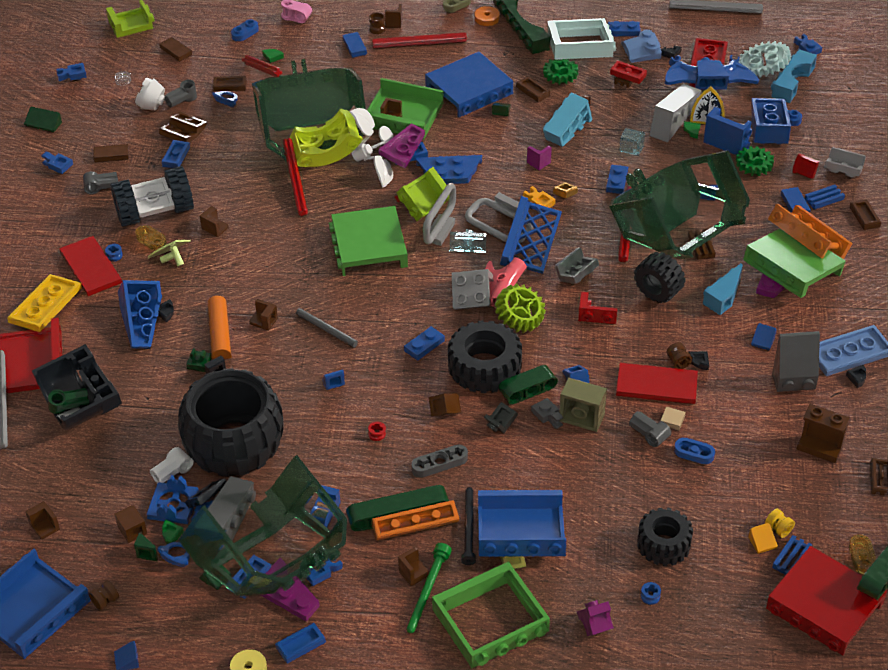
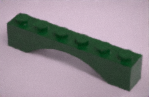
[493,0,550,55]

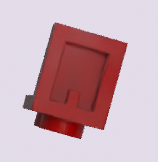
[578,292,617,324]

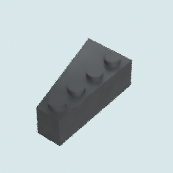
[196,476,256,563]

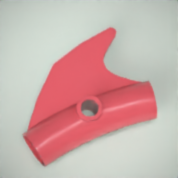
[485,257,527,308]

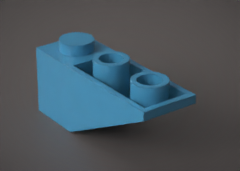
[703,263,743,315]

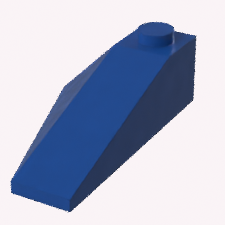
[118,280,162,349]

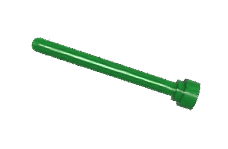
[407,543,452,634]

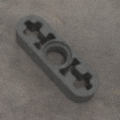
[411,445,468,478]

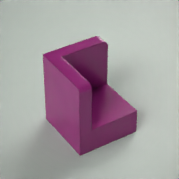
[527,146,552,171]

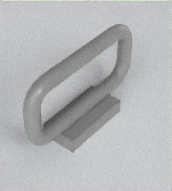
[423,183,456,246]
[465,192,533,243]

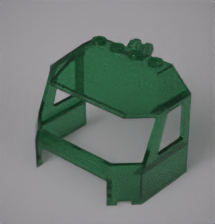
[252,59,366,160]
[609,150,750,259]
[178,455,347,597]

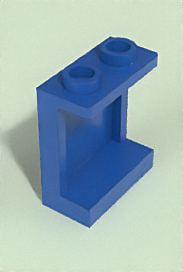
[703,107,752,155]

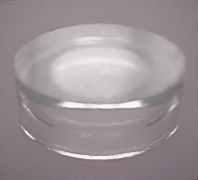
[114,71,131,86]

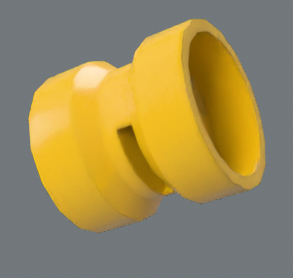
[765,508,795,538]

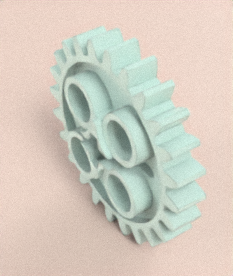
[739,41,791,78]

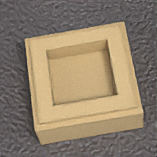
[661,407,686,431]

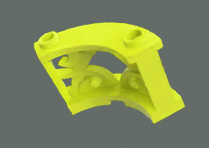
[289,109,363,167]

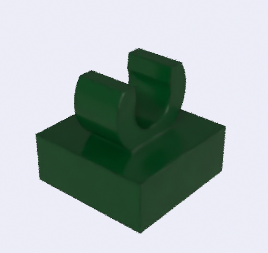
[186,348,212,372]

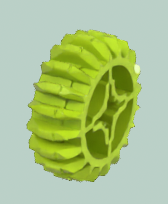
[495,283,546,334]

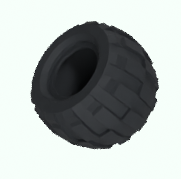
[178,368,284,477]

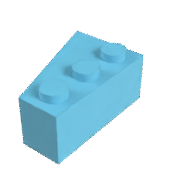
[543,93,592,147]

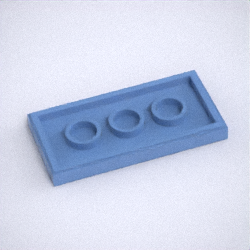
[819,325,888,376]

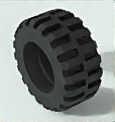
[448,320,522,393]

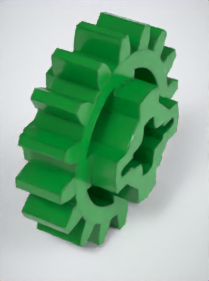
[543,59,579,85]
[736,146,774,176]

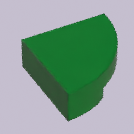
[262,49,284,63]
[683,121,701,139]
[162,520,184,544]

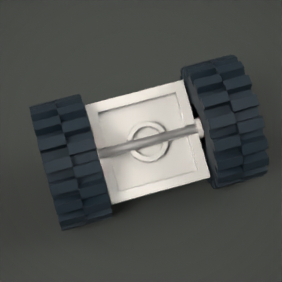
[110,166,194,227]

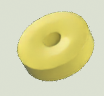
[230,650,267,670]

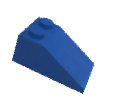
[751,98,791,144]

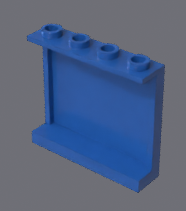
[425,52,513,117]
[478,490,566,557]
[0,549,91,659]

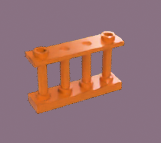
[768,204,853,259]

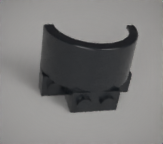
[32,344,122,431]

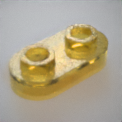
[135,225,167,250]
[849,534,877,574]

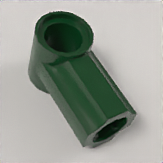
[48,388,89,414]

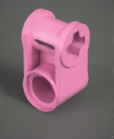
[281,0,312,23]

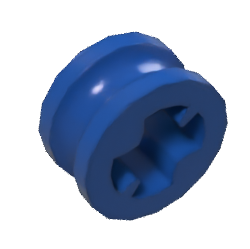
[105,244,123,262]
[641,582,661,605]

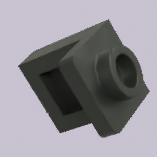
[484,402,518,433]

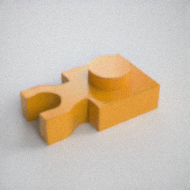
[523,186,555,208]

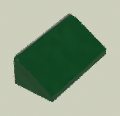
[24,107,62,132]

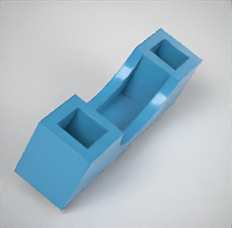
[771,49,817,103]

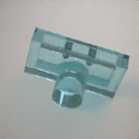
[450,229,487,253]

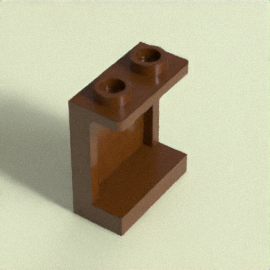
[797,404,850,463]

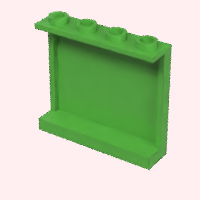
[367,78,444,140]
[329,206,408,276]
[743,229,846,298]

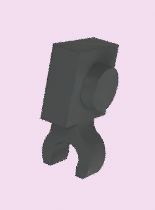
[531,398,563,429]

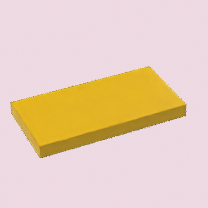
[7,274,82,332]

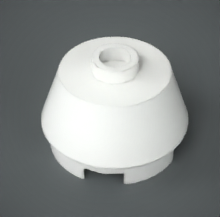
[135,78,165,110]

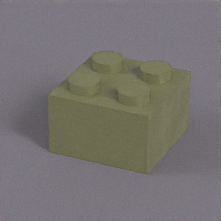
[559,378,607,432]

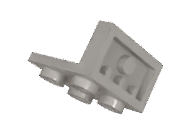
[452,269,493,310]

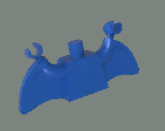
[665,55,759,90]

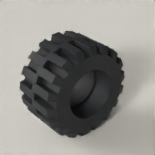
[634,252,686,303]
[637,508,693,566]

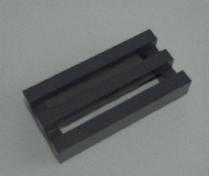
[185,478,227,509]

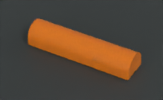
[208,296,232,360]
[372,500,459,541]

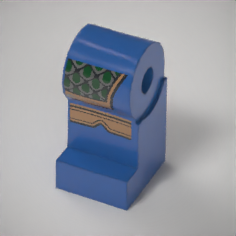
[309,485,341,528]

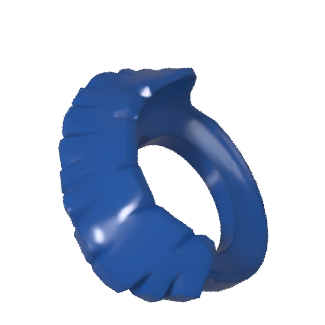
[212,91,238,107]
[157,542,191,567]

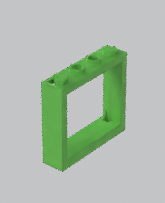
[432,561,550,668]

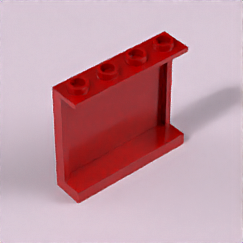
[0,318,62,393]
[766,546,887,655]

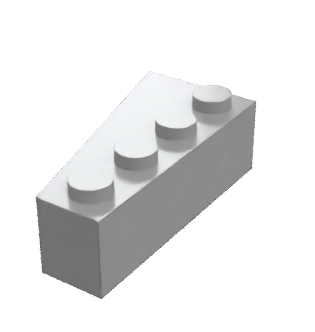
[649,84,701,143]

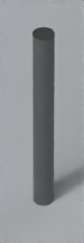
[296,308,358,348]

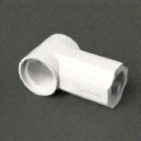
[150,447,194,484]

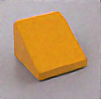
[748,523,778,554]

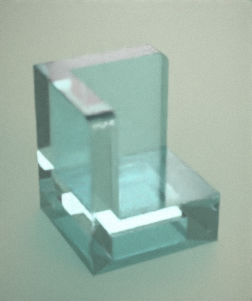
[619,128,645,156]

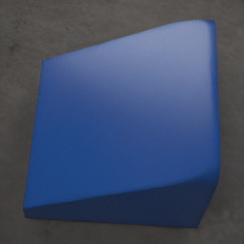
[751,323,777,351]
[563,365,590,383]
[322,369,345,390]
[114,641,139,670]

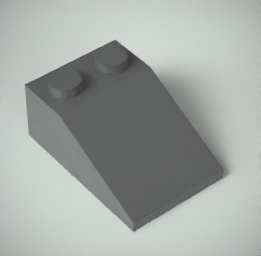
[772,331,820,392]

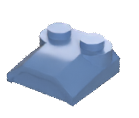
[621,30,662,63]

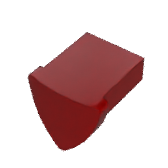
[792,153,820,179]

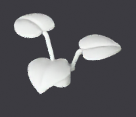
[349,108,394,188]

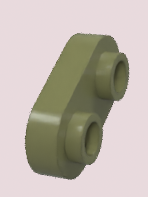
[443,0,471,13]

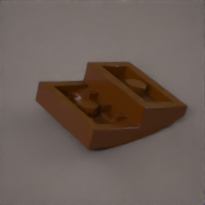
[159,112,207,143]

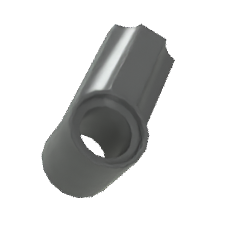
[164,80,197,108]
[83,171,118,194]
[629,411,672,447]

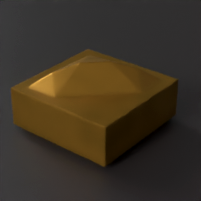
[553,182,578,199]

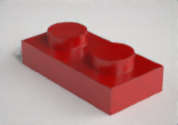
[610,60,647,84]

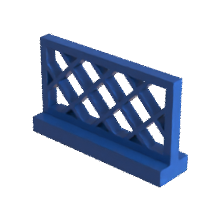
[500,196,562,274]

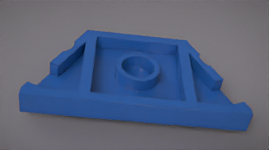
[416,155,482,184]

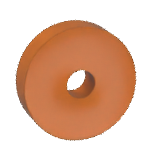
[475,6,500,26]

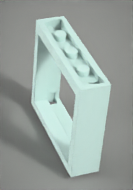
[548,18,616,60]

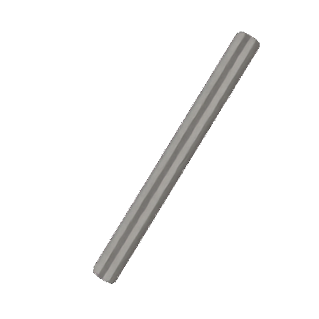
[669,0,763,14]
[0,350,8,449]

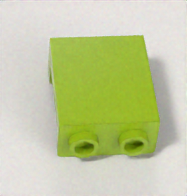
[106,0,154,38]
[396,167,449,221]

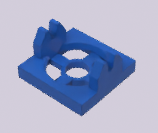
[146,475,199,524]

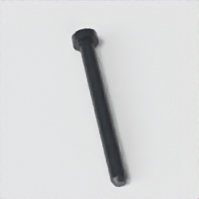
[461,487,476,565]

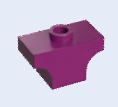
[577,600,614,636]

